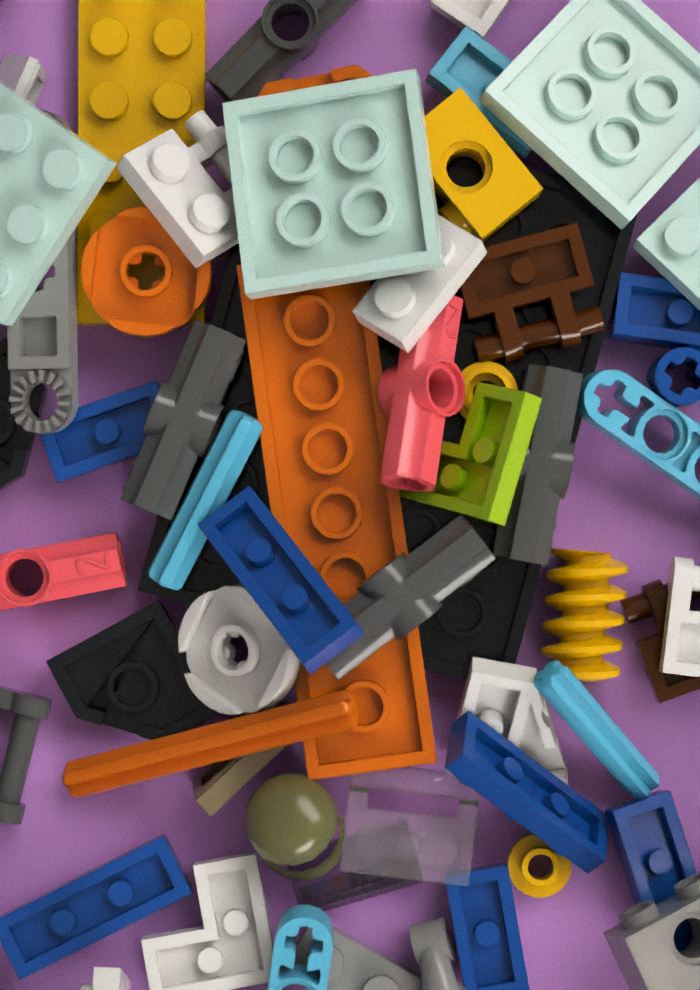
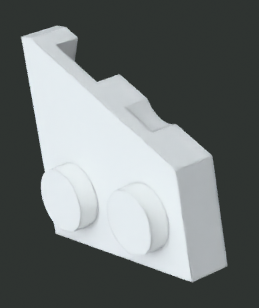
[446,656,568,785]

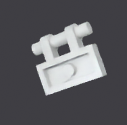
[116,110,239,268]

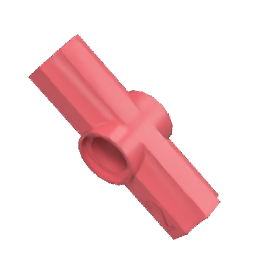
[378,295,465,493]
[0,532,128,611]

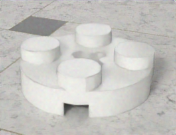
[178,583,301,715]

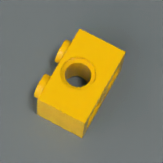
[425,87,543,242]

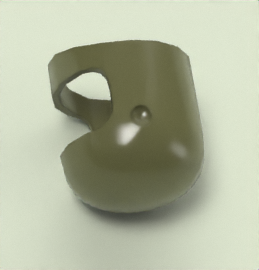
[244,773,347,881]

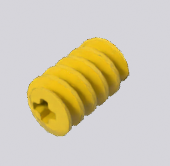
[540,548,629,682]

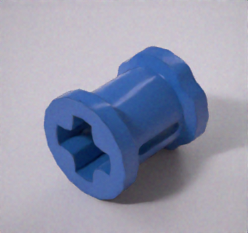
[647,347,700,408]

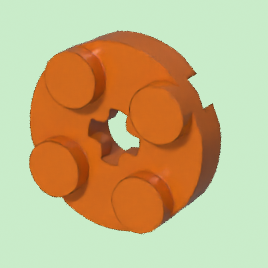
[81,206,212,338]

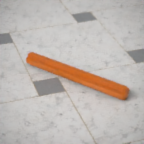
[62,689,360,798]

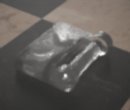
[340,767,479,887]

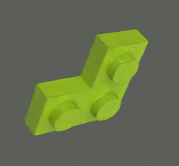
[399,382,542,526]

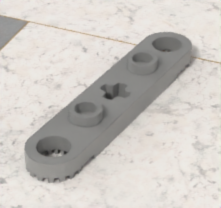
[7,109,79,434]

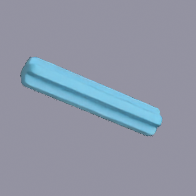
[148,410,263,590]
[534,660,660,799]

